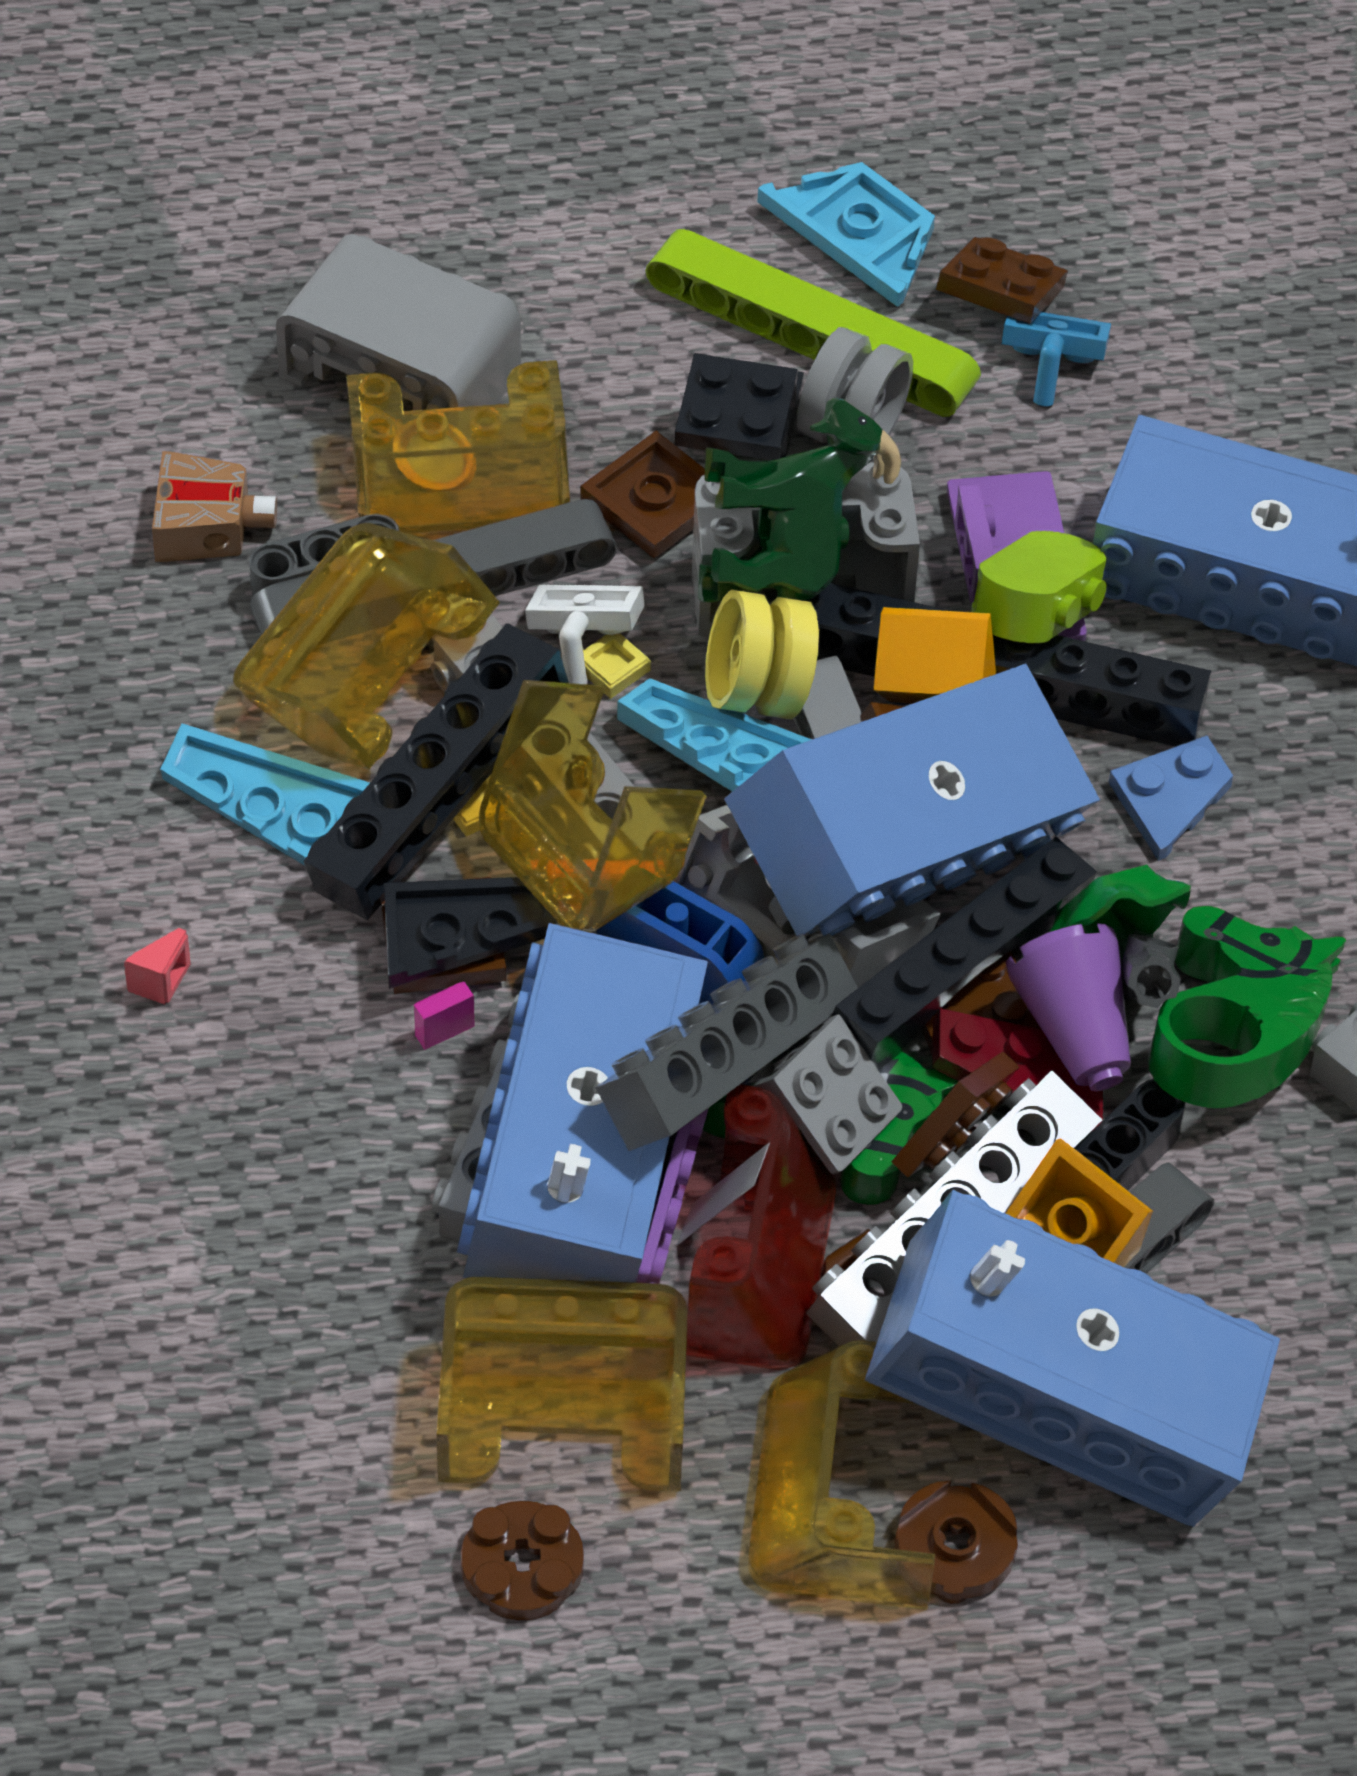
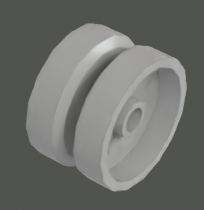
[796,327,914,458]

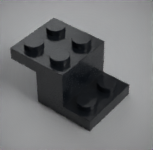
[674,353,804,460]

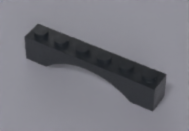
[831,836,1097,1070]

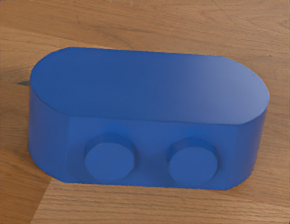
[591,865,764,1004]

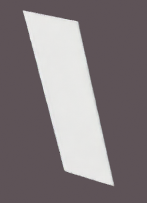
[676,1142,770,1246]

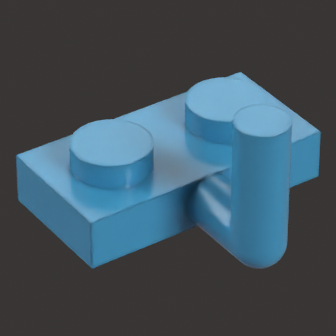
[1001,312,1111,406]

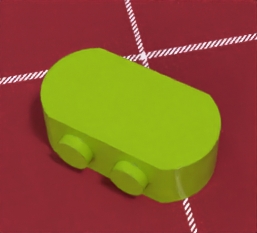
[971,531,1106,643]

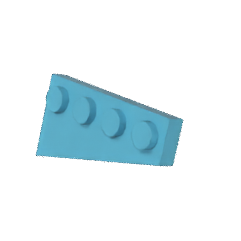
[617,678,812,792]
[160,723,370,866]

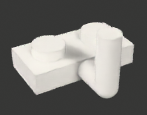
[525,585,645,689]

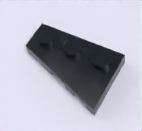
[384,875,557,989]

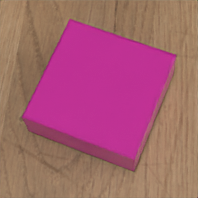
[414,982,475,1050]

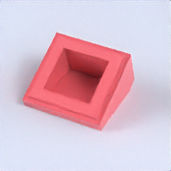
[124,928,191,1005]

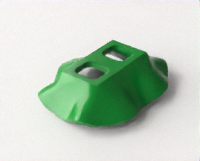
[1049,864,1191,940]

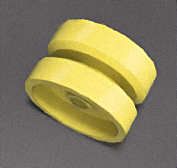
[705,590,819,720]

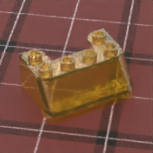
[346,360,570,547]
[233,523,500,770]
[436,1277,688,1491]

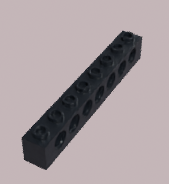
[806,583,1211,747]

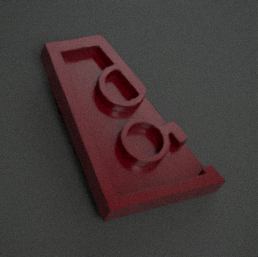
[932,1008,1103,1128]

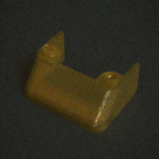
[479,680,707,933]
[748,1340,935,1610]

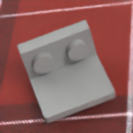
[731,1014,902,1174]

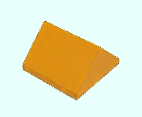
[873,607,996,704]
[1006,1138,1153,1267]

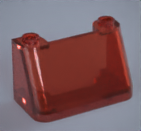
[686,1084,836,1370]

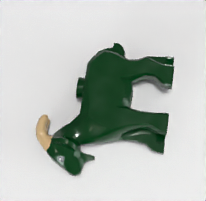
[698,398,901,603]

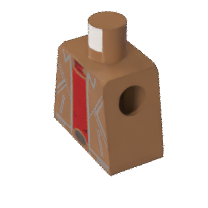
[152,451,277,562]

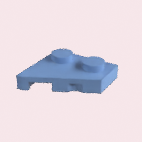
[1109,736,1233,861]

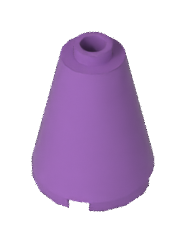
[1006,923,1131,1091]

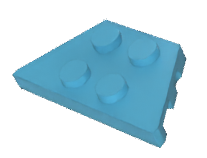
[757,162,935,307]

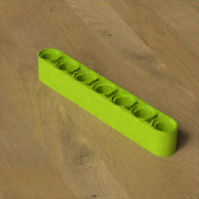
[645,229,981,417]

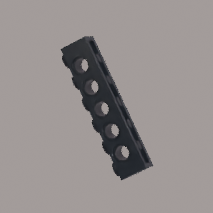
[303,623,569,921]

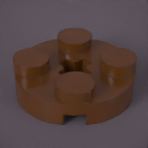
[895,1480,1018,1604]
[461,1501,584,1620]

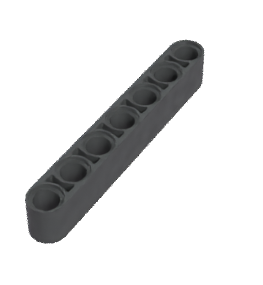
[250,499,618,656]

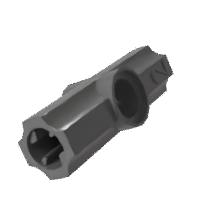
[1118,930,1181,1008]

